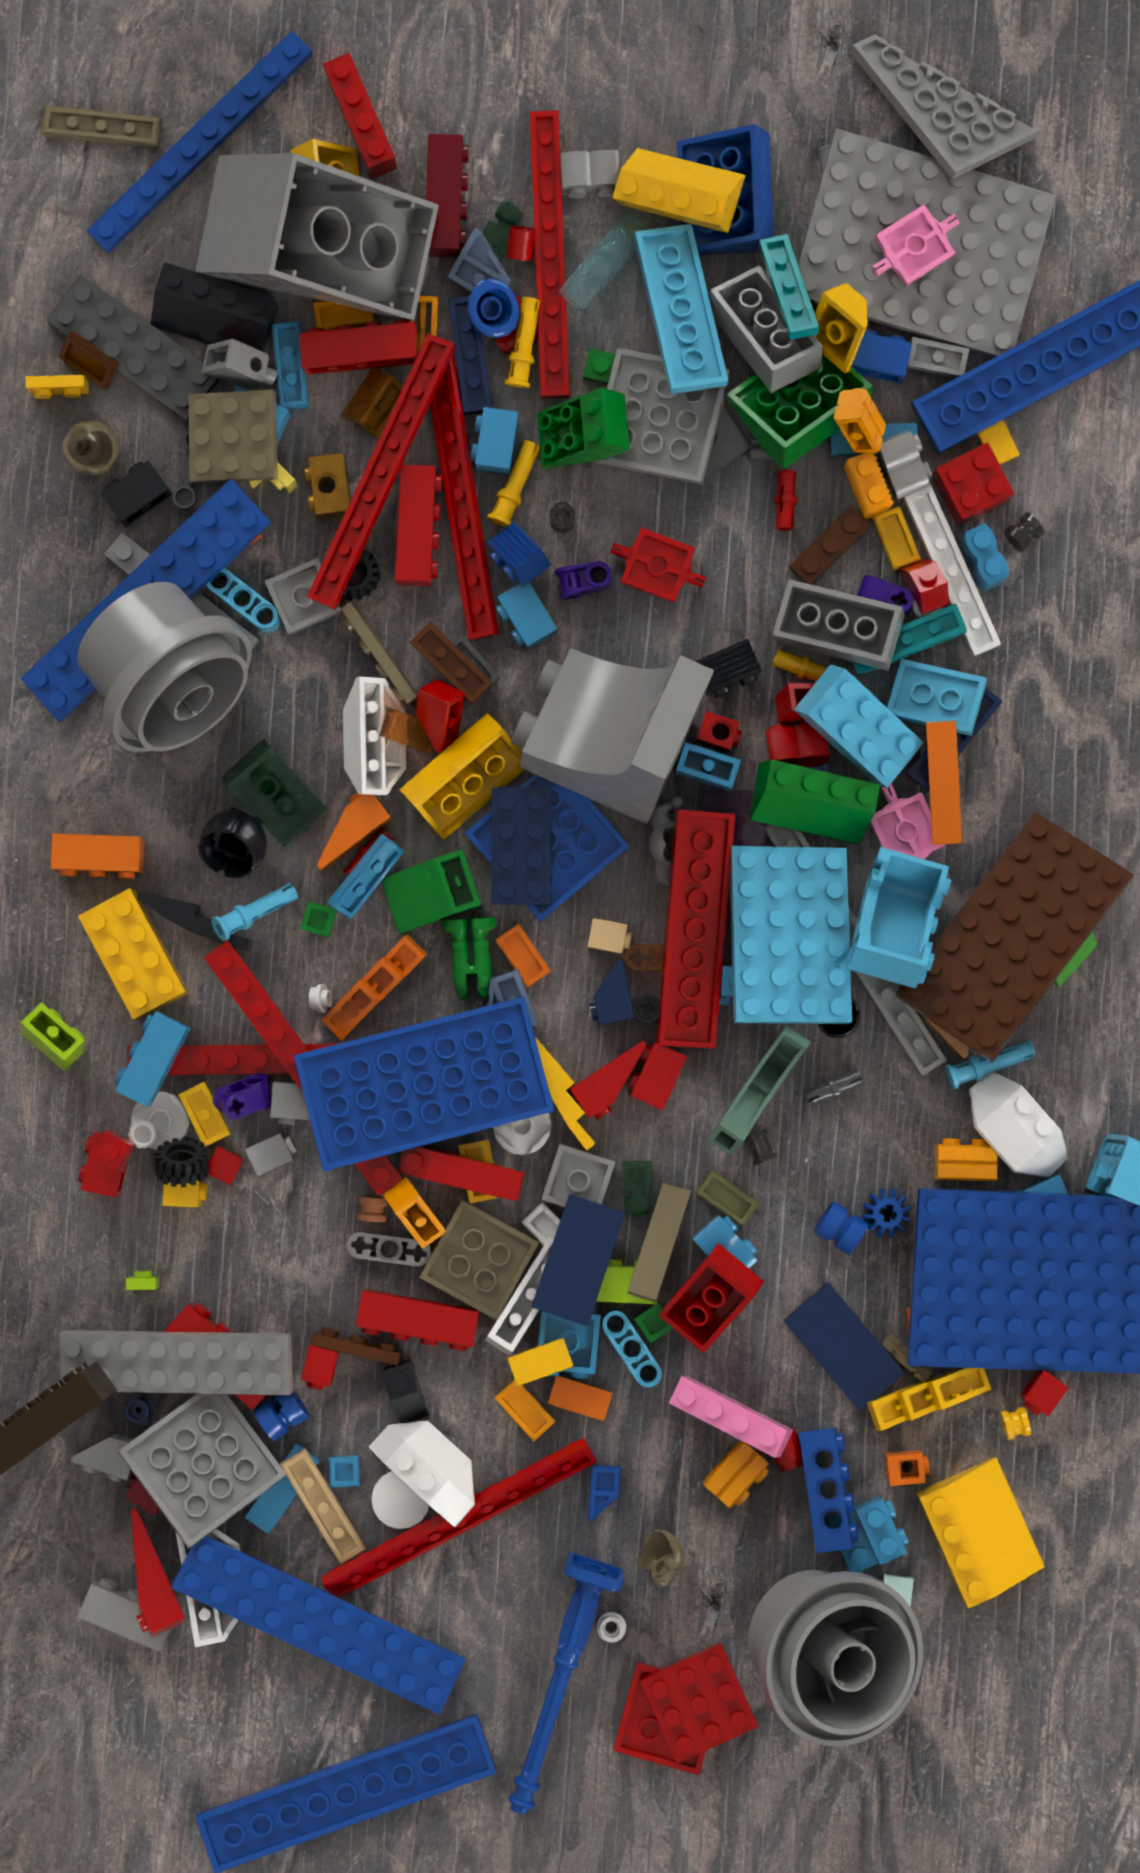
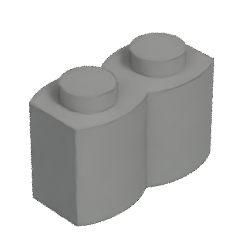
[561,150,619,199]
[878,430,933,499]

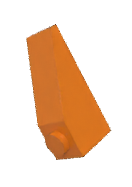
[317,792,392,872]

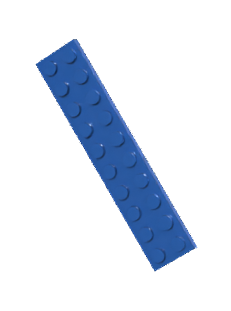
[911,280,1140,455]
[20,478,272,722]
[171,1535,466,1715]
[195,1714,497,1873]

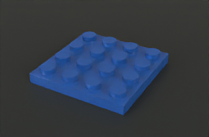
[465,774,630,922]

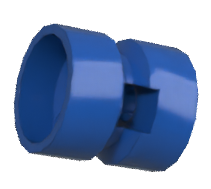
[813,1201,869,1255]
[253,1390,310,1441]

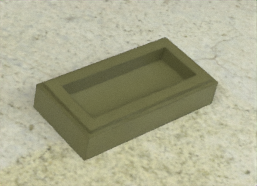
[695,1169,760,1227]

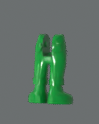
[442,917,497,1000]

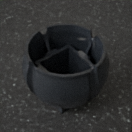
[198,807,267,878]

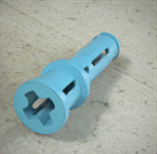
[211,883,298,941]
[945,1040,1036,1090]

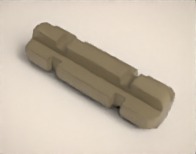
[881,1334,933,1382]

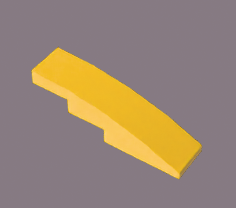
[535,1038,595,1151]
[867,1368,991,1431]

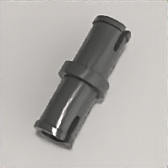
[804,1068,865,1108]

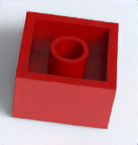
[932,442,1015,527]

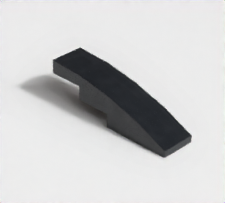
[138,893,253,951]

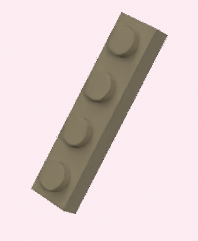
[341,602,417,705]

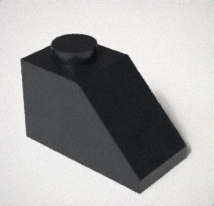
[381,1359,429,1423]

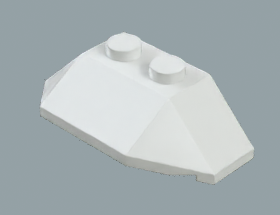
[343,676,406,796]
[969,1072,1068,1178]
[369,1420,475,1527]
[176,1529,240,1647]

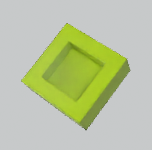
[126,1270,160,1290]

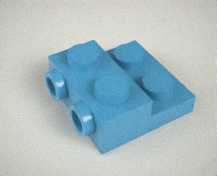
[538,1311,601,1379]
[827,1495,909,1572]

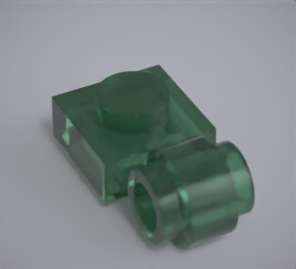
[482,202,523,262]
[622,1161,652,1217]

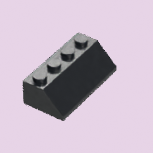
[151,262,279,352]

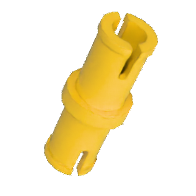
[772,649,828,682]

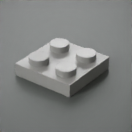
[264,558,342,636]
[541,1143,615,1207]

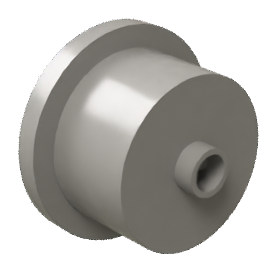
[77,582,252,752]
[748,1570,923,1747]

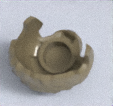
[636,1530,684,1587]

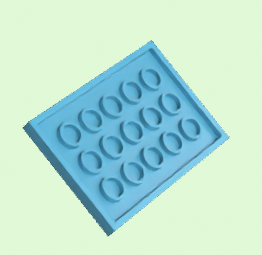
[730,846,852,1024]

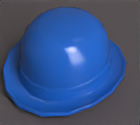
[468,278,519,338]

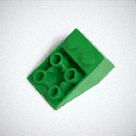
[537,387,630,469]
[381,849,482,935]

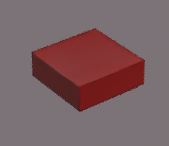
[208,1146,245,1185]

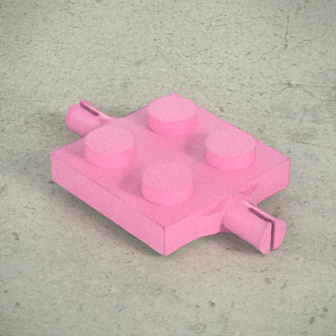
[871,204,960,287]
[870,783,946,860]

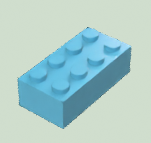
[794,664,924,788]

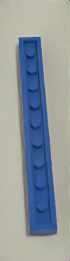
[86,31,313,254]

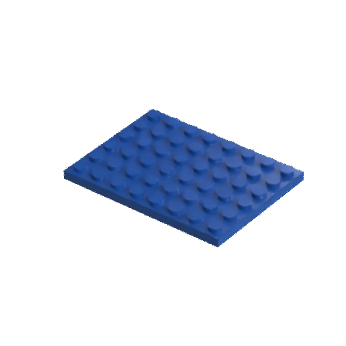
[907,1188,1140,1374]

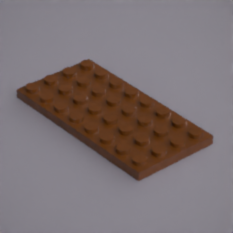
[895,812,1133,1063]

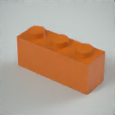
[51,833,145,879]

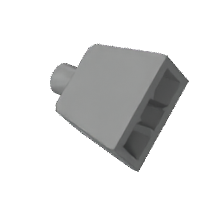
[201,339,277,387]

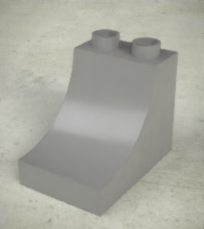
[195,153,439,321]
[511,648,714,824]

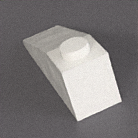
[485,1236,554,1356]

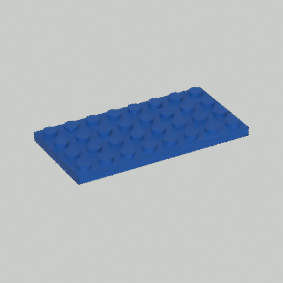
[294,997,554,1172]

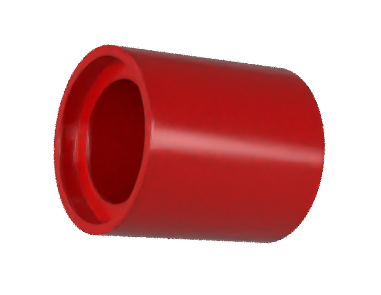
[507,226,536,261]

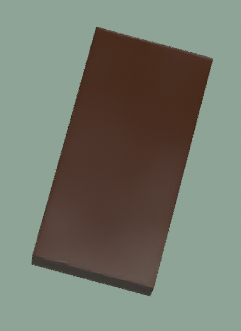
[58,331,120,390]

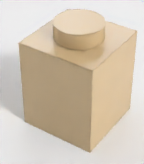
[587,918,632,955]

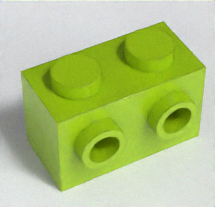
[20,1002,85,1072]

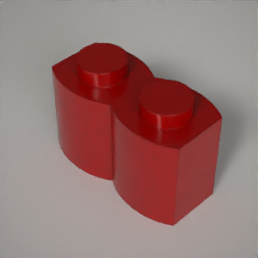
[764,721,829,767]

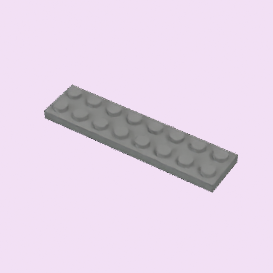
[59,1330,293,1395]

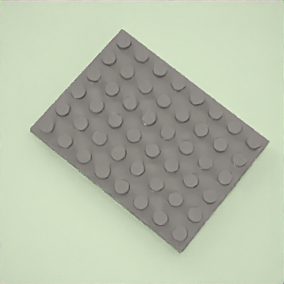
[798,128,1056,358]

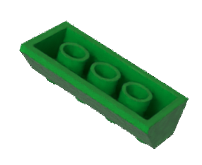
[749,759,880,844]

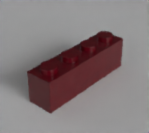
[426,134,469,258]

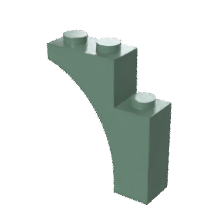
[707,1025,810,1156]

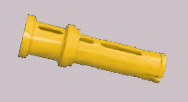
[504,297,541,389]
[487,440,541,528]

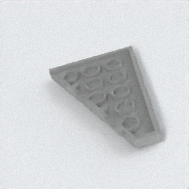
[850,34,1040,180]

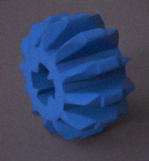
[861,1188,912,1238]

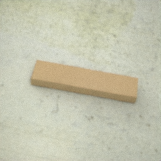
[280,1448,366,1565]

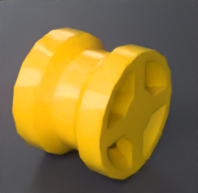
[1000,1406,1031,1441]

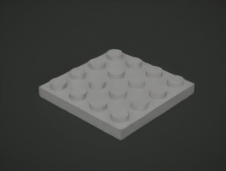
[591,348,731,485]
[118,1394,287,1549]

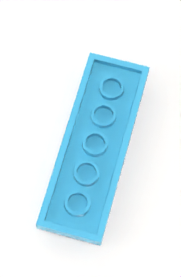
[634,224,729,394]

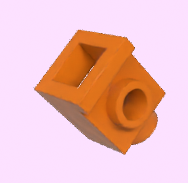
[884,1450,930,1486]

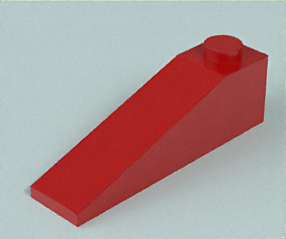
[398,1144,525,1201]
[131,1508,185,1638]

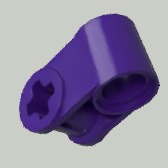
[555,561,612,600]
[857,575,913,617]
[213,1073,272,1120]

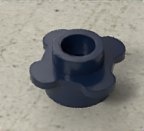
[122,1393,156,1427]

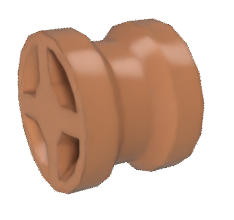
[357,1196,388,1222]

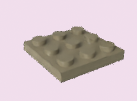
[188,390,278,484]
[419,1199,539,1320]

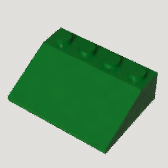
[726,354,873,469]

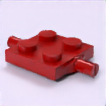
[610,527,706,604]

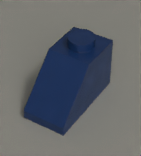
[589,960,634,1025]

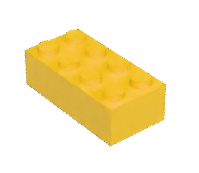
[78,888,190,1020]

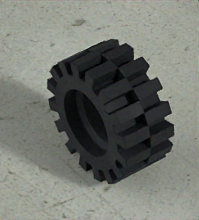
[341,549,380,601]
[154,1137,209,1187]

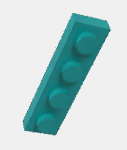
[759,234,819,340]
[852,604,967,676]

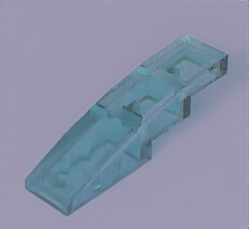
[559,210,652,312]

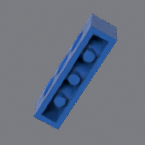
[799,1427,859,1553]

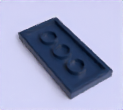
[531,1194,625,1327]
[783,1282,905,1412]

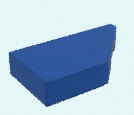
[588,1464,621,1521]

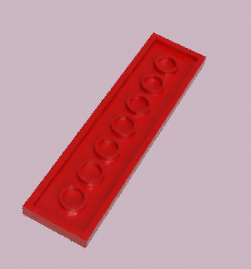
[656,809,735,1049]

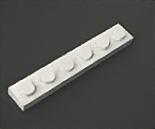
[903,485,1001,657]

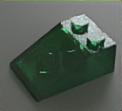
[221,739,327,847]

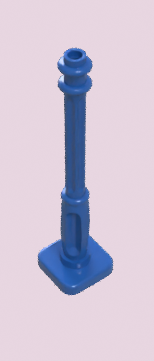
[508,1553,624,1814]

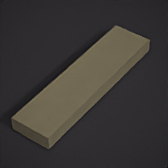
[42,105,161,149]
[627,1183,691,1303]

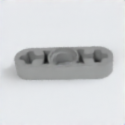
[347,1231,432,1267]

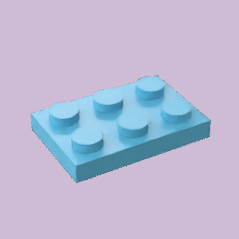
[887,659,987,736]

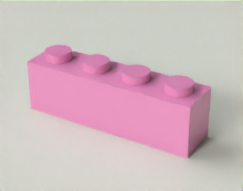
[669,1376,793,1458]

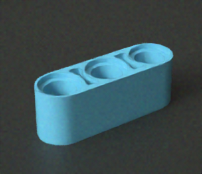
[207,568,281,633]
[602,1309,662,1387]

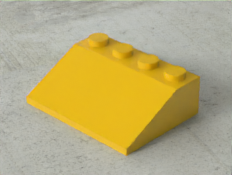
[915,1457,1045,1609]

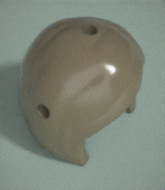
[62,421,119,476]

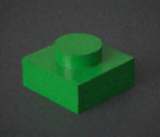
[583,348,615,385]
[300,901,337,938]
[634,1302,673,1344]

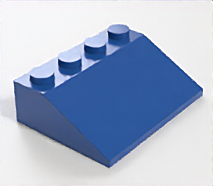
[677,124,774,255]

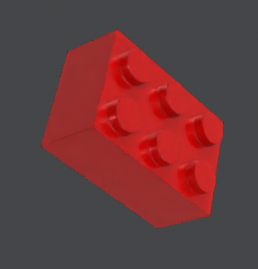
[658,1243,765,1354]

